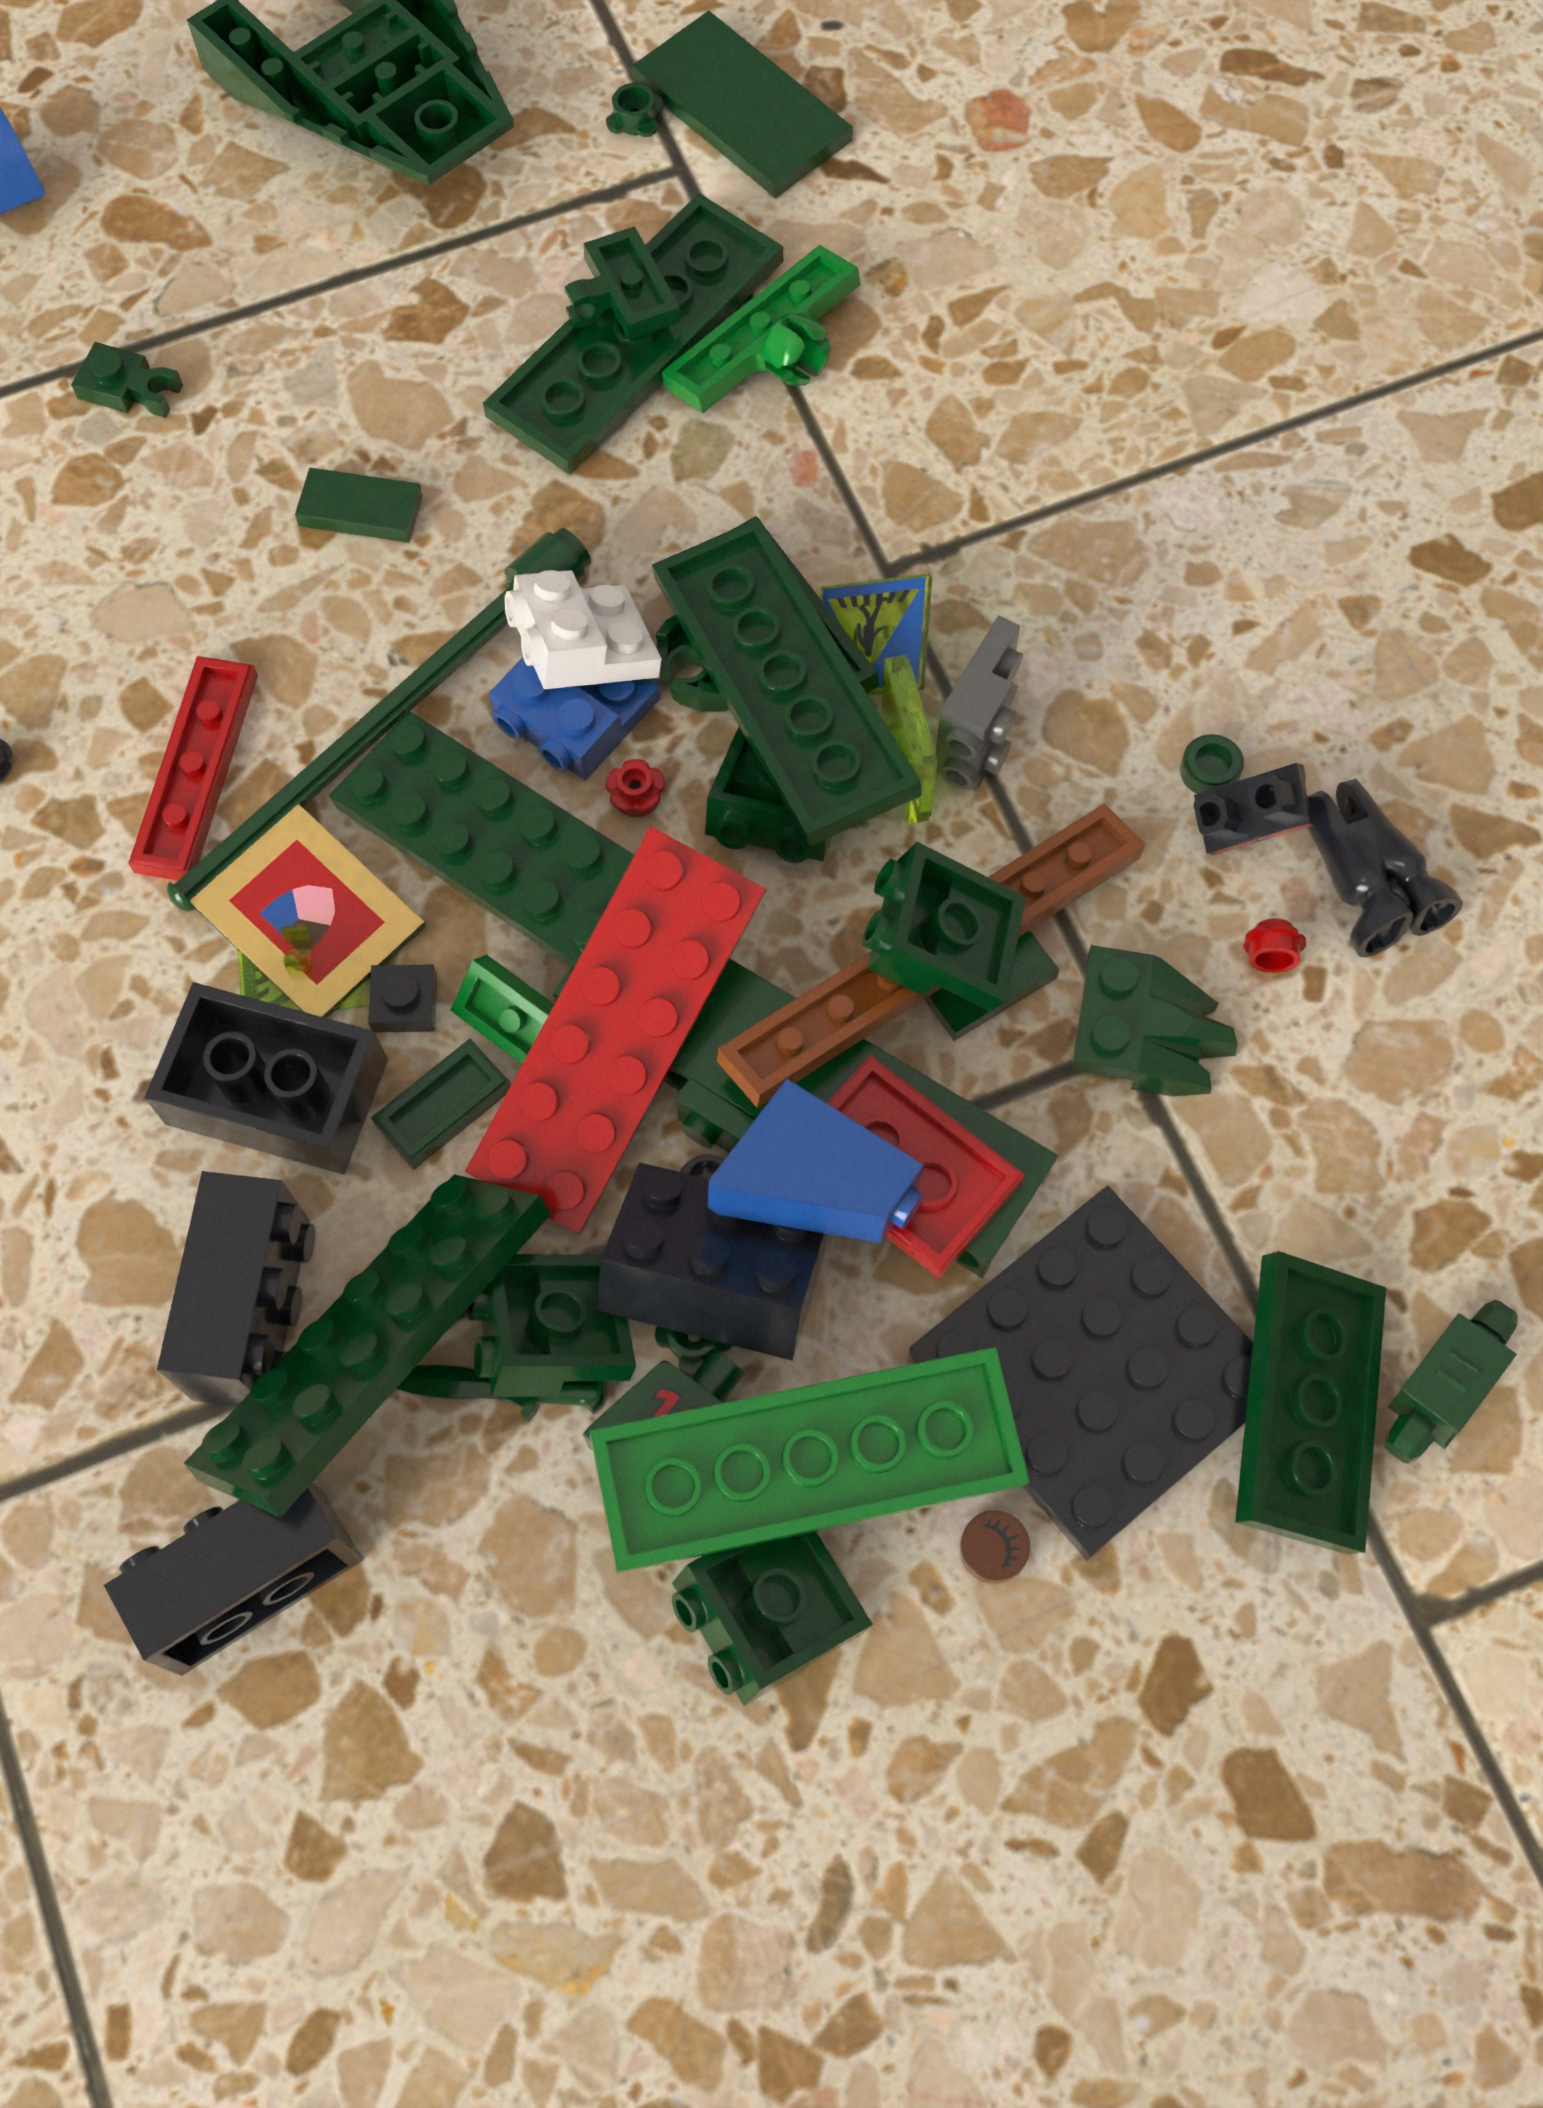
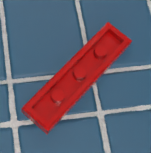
[128,656,258,880]

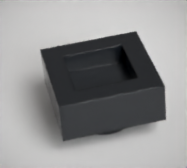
[368,964,437,1033]

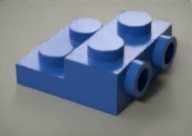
[489,657,661,781]

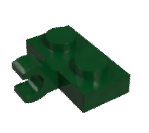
[565,226,680,340]

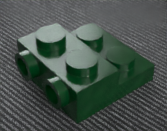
[705,726,833,863]
[861,842,1026,1012]
[467,1254,636,1397]
[672,1531,873,1706]

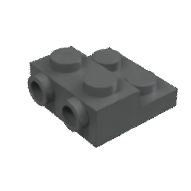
[934,615,1023,791]

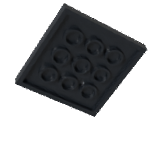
[908,1185,1253,1561]

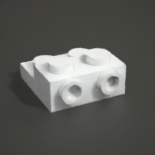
[505,570,662,689]

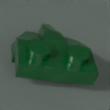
[1071,945,1237,1097]

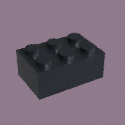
[144,982,388,1175]
[597,1162,827,1361]
[157,1171,315,1406]
[104,1482,363,1676]

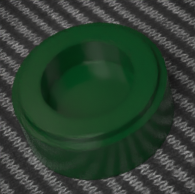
[1180,734,1244,794]

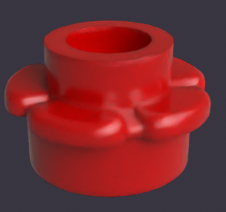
[605,759,665,817]
[1243,918,1306,973]

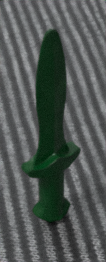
[396,1365,608,1421]

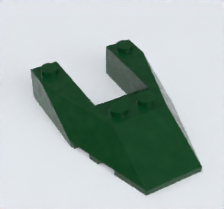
[187,0,514,185]

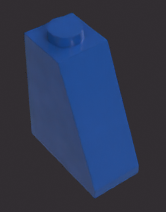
[707,1079,925,1243]

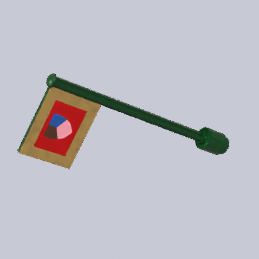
[167,527,591,1018]

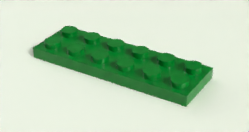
[589,1347,1030,1574]

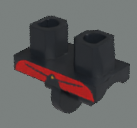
[1193,763,1317,855]

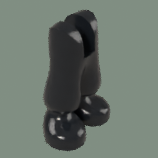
[1307,778,1463,958]

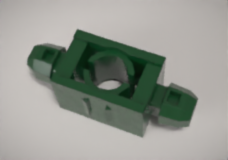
[1385,1300,1518,1464]

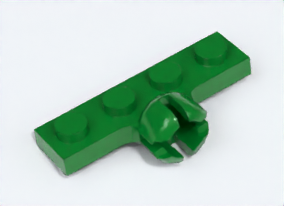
[661,245,861,413]

